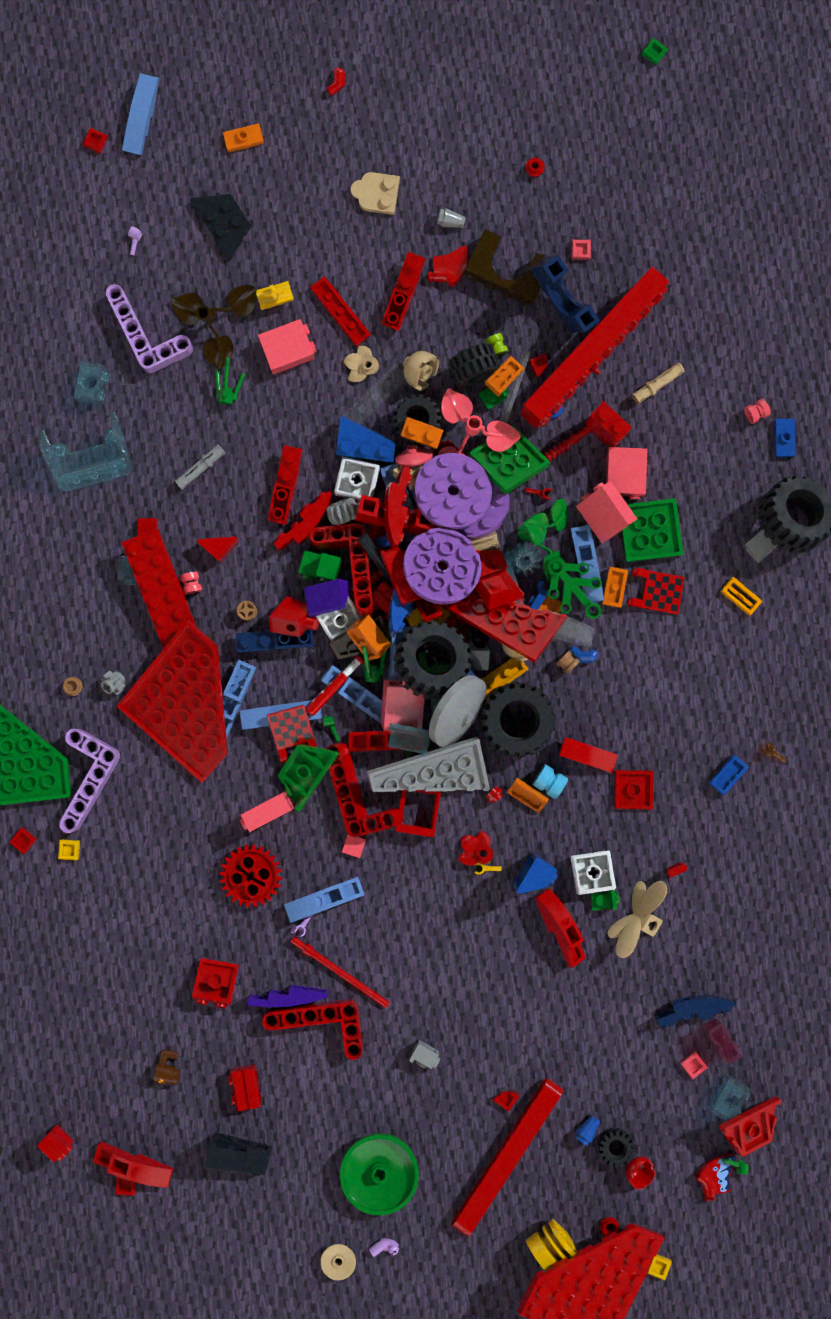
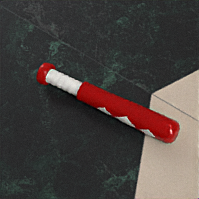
[306,655,364,716]

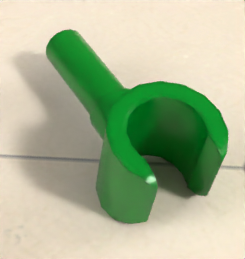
[323,716,340,742]
[722,1158,749,1175]

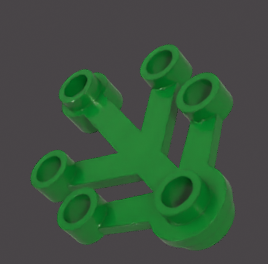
[546,556,602,619]

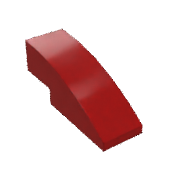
[558,737,618,773]

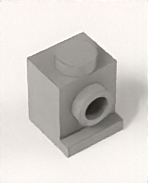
[409,1040,440,1069]

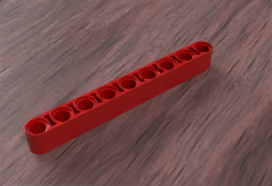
[451,1078,563,1237]

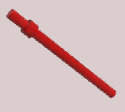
[290,936,390,1009]

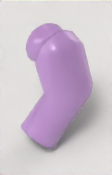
[369,1238,399,1257]

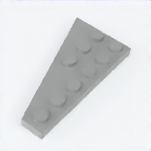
[367,737,490,792]

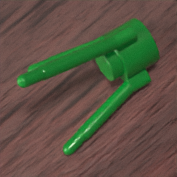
[215,357,245,405]
[360,636,389,682]

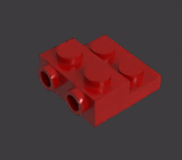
[192,958,239,1009]

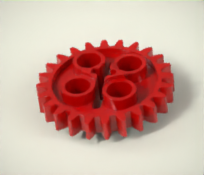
[219,844,283,908]

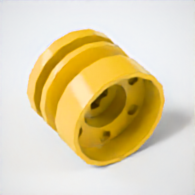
[526,1218,578,1272]

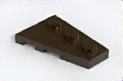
[328,613,391,659]

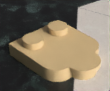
[351,172,400,215]

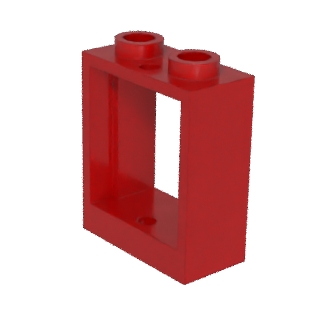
[396,790,441,837]

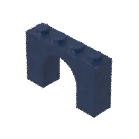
[530,254,600,333]

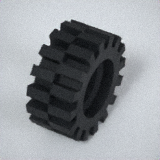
[598,1128,635,1168]

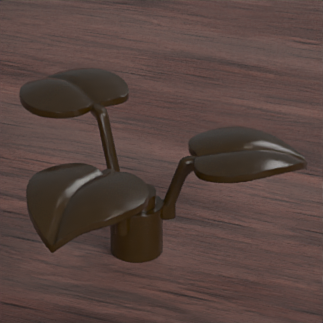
[170,285,257,369]

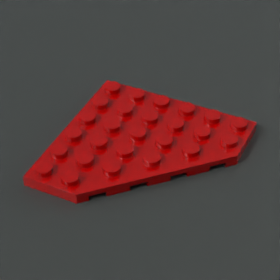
[116,620,228,783]
[517,1223,665,1319]

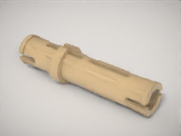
[632,362,685,404]

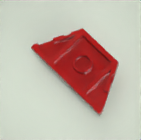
[719,1096,781,1157]

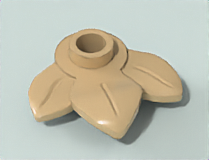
[343,346,379,382]

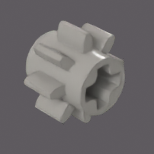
[101,671,125,695]

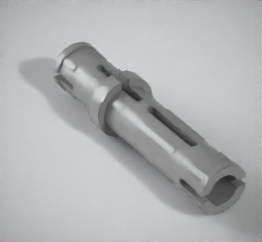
[175,444,226,490]

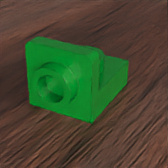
[478,388,509,411]
[590,890,620,911]

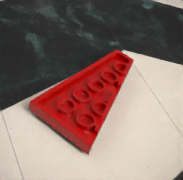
[380,550,508,605]
[438,593,567,663]

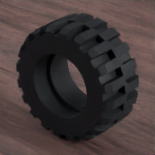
[758,476,831,553]
[393,621,472,699]
[480,682,556,757]

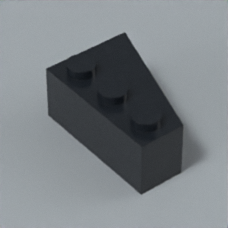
[205,1132,273,1176]

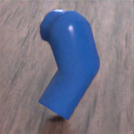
[570,645,598,664]

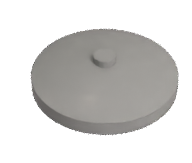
[429,675,486,747]

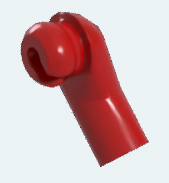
[326,67,346,96]

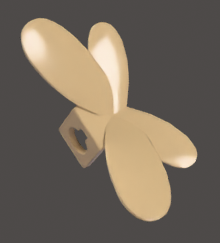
[608,881,667,958]

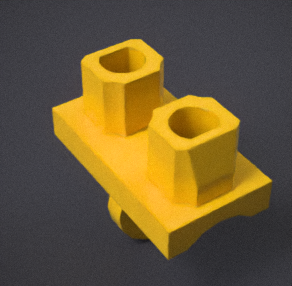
[256,281,294,310]

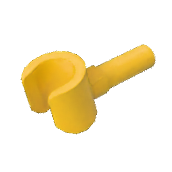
[474,863,501,875]

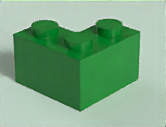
[299,551,343,583]

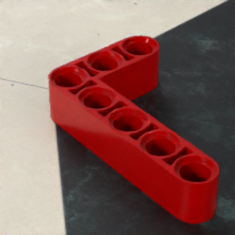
[310,523,374,617]
[326,743,403,837]
[262,999,363,1060]

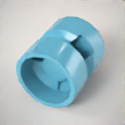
[532,764,568,800]

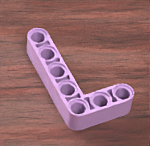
[106,284,193,373]
[60,729,120,833]

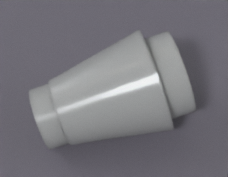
[437,208,465,228]

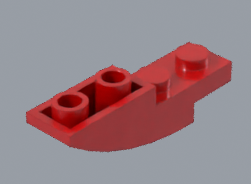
[381,252,426,331]
[267,445,303,525]
[384,466,412,547]
[273,491,333,551]
[534,888,586,968]
[93,1142,174,1188]

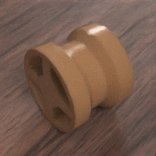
[237,601,257,621]
[556,651,580,675]

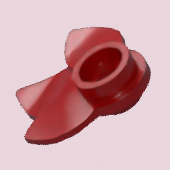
[458,831,494,866]

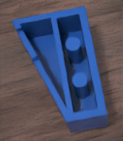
[336,415,397,462]

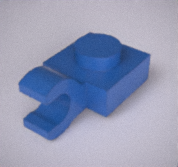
[527,581,552,610]

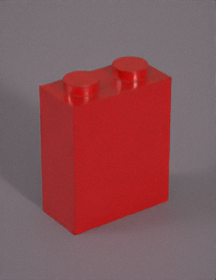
[585,401,632,447]

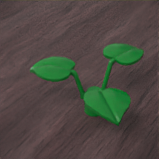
[518,499,569,584]

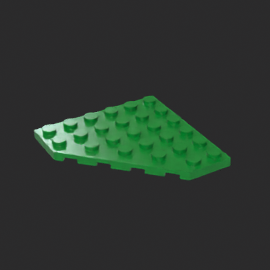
[0,704,72,805]

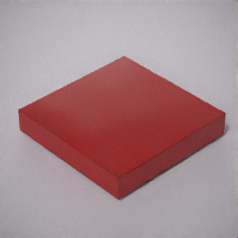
[614,770,654,810]

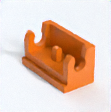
[345,615,391,661]

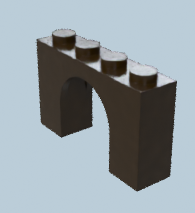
[465,229,545,307]

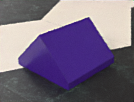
[304,579,352,617]

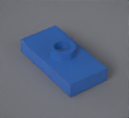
[774,419,796,458]
[708,754,749,796]

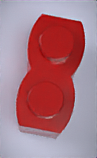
[37,1124,74,1163]

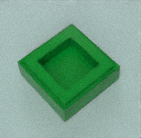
[641,38,668,66]

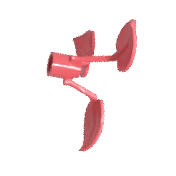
[437,388,521,456]

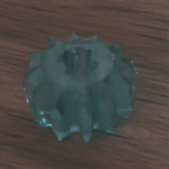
[509,542,542,575]

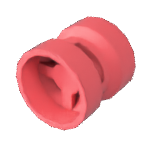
[744,399,771,424]
[179,572,202,595]

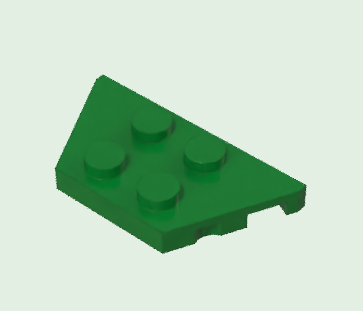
[278,744,339,812]

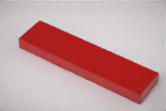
[310,276,371,347]

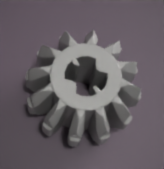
[326,498,358,525]

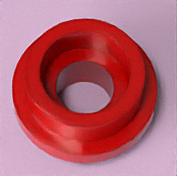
[526,158,545,177]
[485,786,503,803]
[600,1217,620,1237]

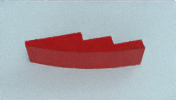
[349,730,424,752]

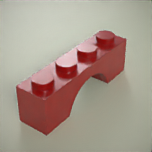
[355,494,435,535]

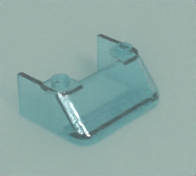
[39,411,132,491]

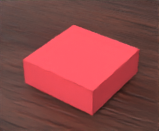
[571,240,591,260]
[342,834,366,858]
[680,1051,708,1079]

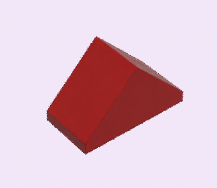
[198,536,239,562]
[414,599,443,624]

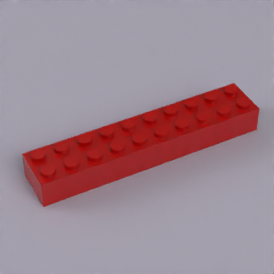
[520,266,670,430]

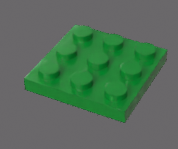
[469,425,550,495]
[621,498,684,563]

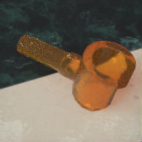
[761,742,787,763]

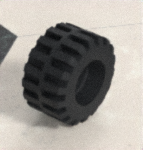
[448,344,500,387]
[393,394,441,446]

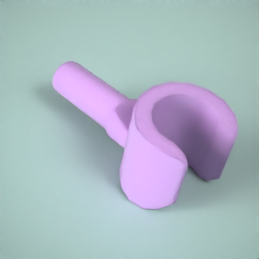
[128,226,142,255]
[291,915,313,937]

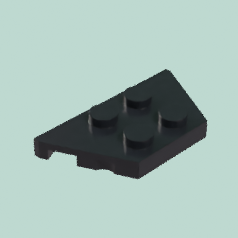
[190,194,251,261]

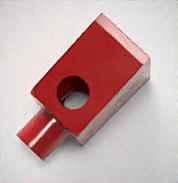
[269,596,319,637]

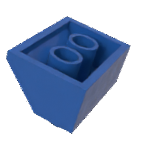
[512,853,558,894]

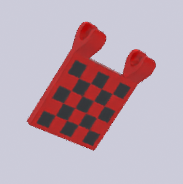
[627,568,685,615]
[267,704,318,763]

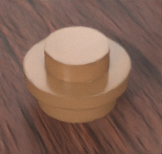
[63,677,83,696]

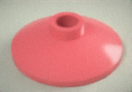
[395,445,433,467]

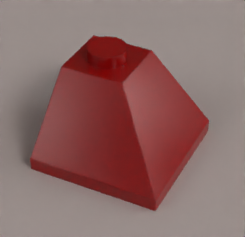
[475,570,524,610]

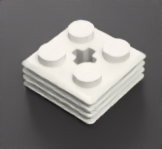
[334,457,380,501]
[316,596,362,640]
[571,851,616,895]

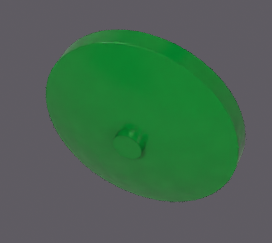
[340,1133,419,1216]

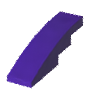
[247,985,329,1007]

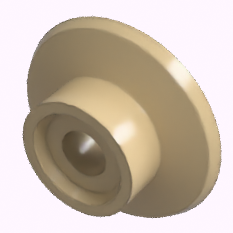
[321,1244,356,1280]

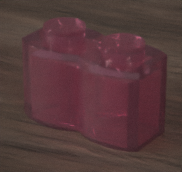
[704,1018,741,1065]

